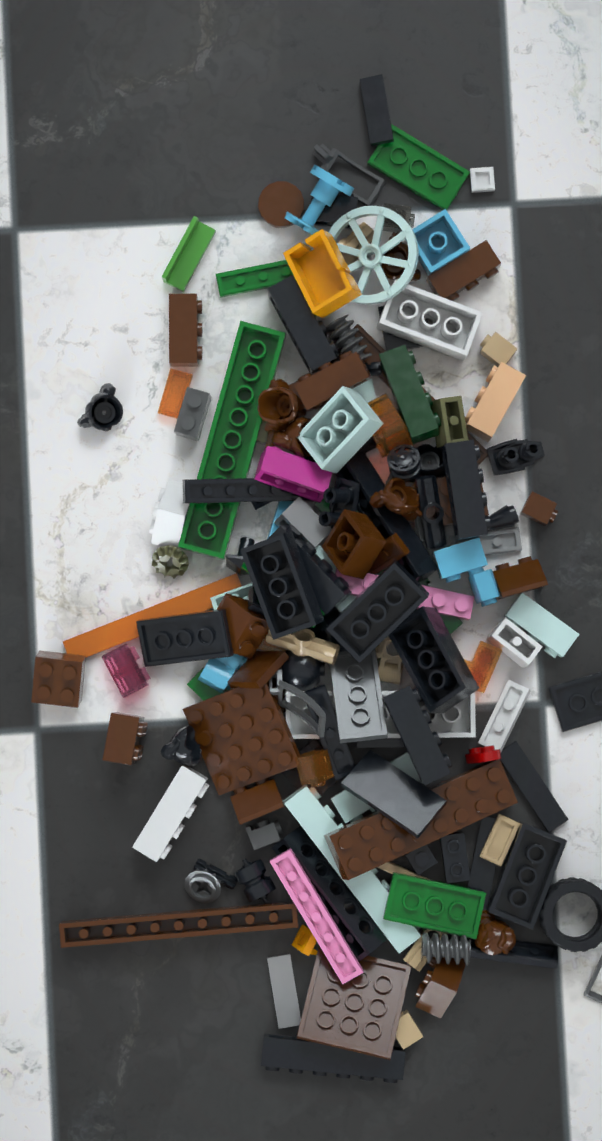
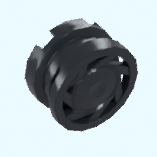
[387,444,422,482]

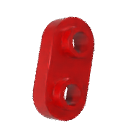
[465,745,501,764]

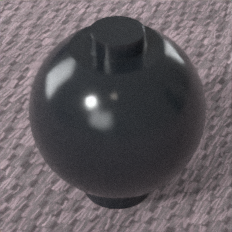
[278,650,325,691]

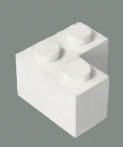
[149,480,190,548]

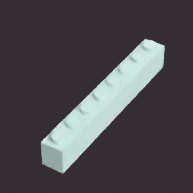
[283,784,421,953]

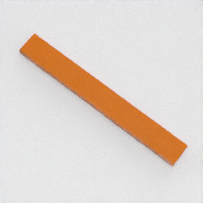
[63,573,242,658]

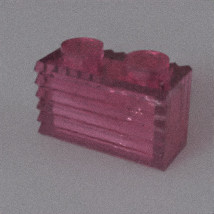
[102,643,151,698]

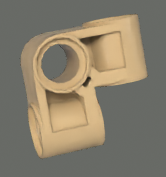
[375,637,403,685]

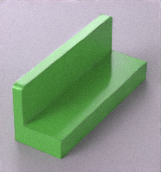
[162,216,216,293]

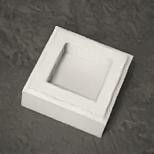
[470,167,495,193]

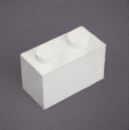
[486,618,543,668]

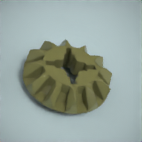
[152,545,189,579]

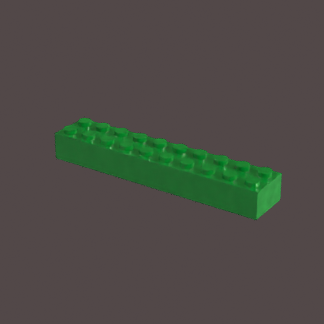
[178,321,286,560]

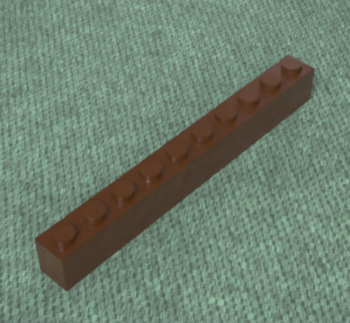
[59,901,298,948]

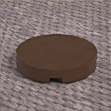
[258,181,304,228]

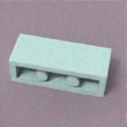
[504,593,579,658]

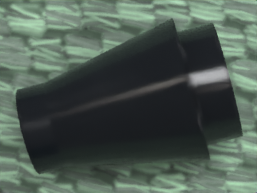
[488,505,519,532]

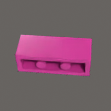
[254,446,332,503]

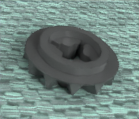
[185,868,222,903]

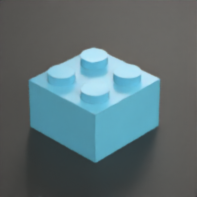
[405,209,470,276]
[432,537,488,583]

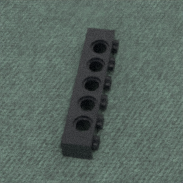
[272,826,387,962]

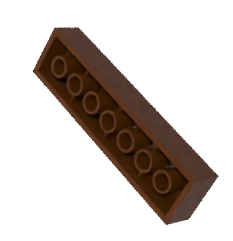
[324,759,518,880]

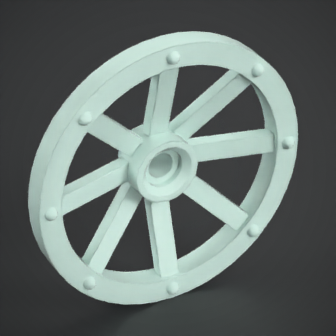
[328,206,419,305]

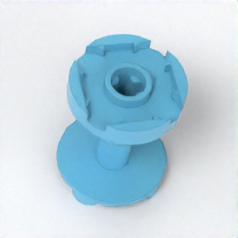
[284,164,355,235]

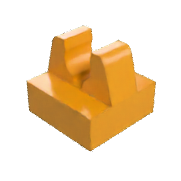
[292,924,318,956]

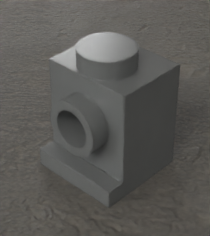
[246,819,283,850]

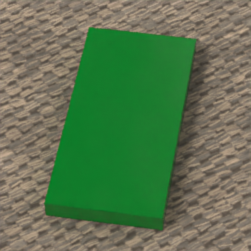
[367,124,470,211]
[383,872,486,939]

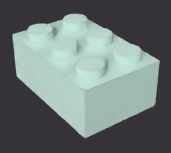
[297,386,384,473]

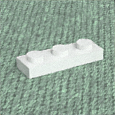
[478,680,531,753]

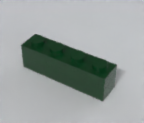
[379,345,441,445]

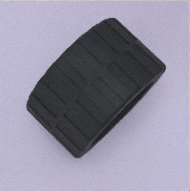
[538,877,602,952]

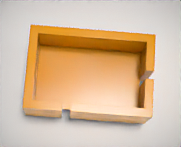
[283,229,362,318]

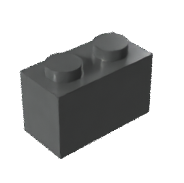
[174,387,212,441]

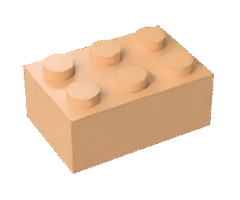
[465,362,526,442]

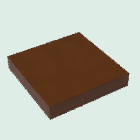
[227,651,289,689]

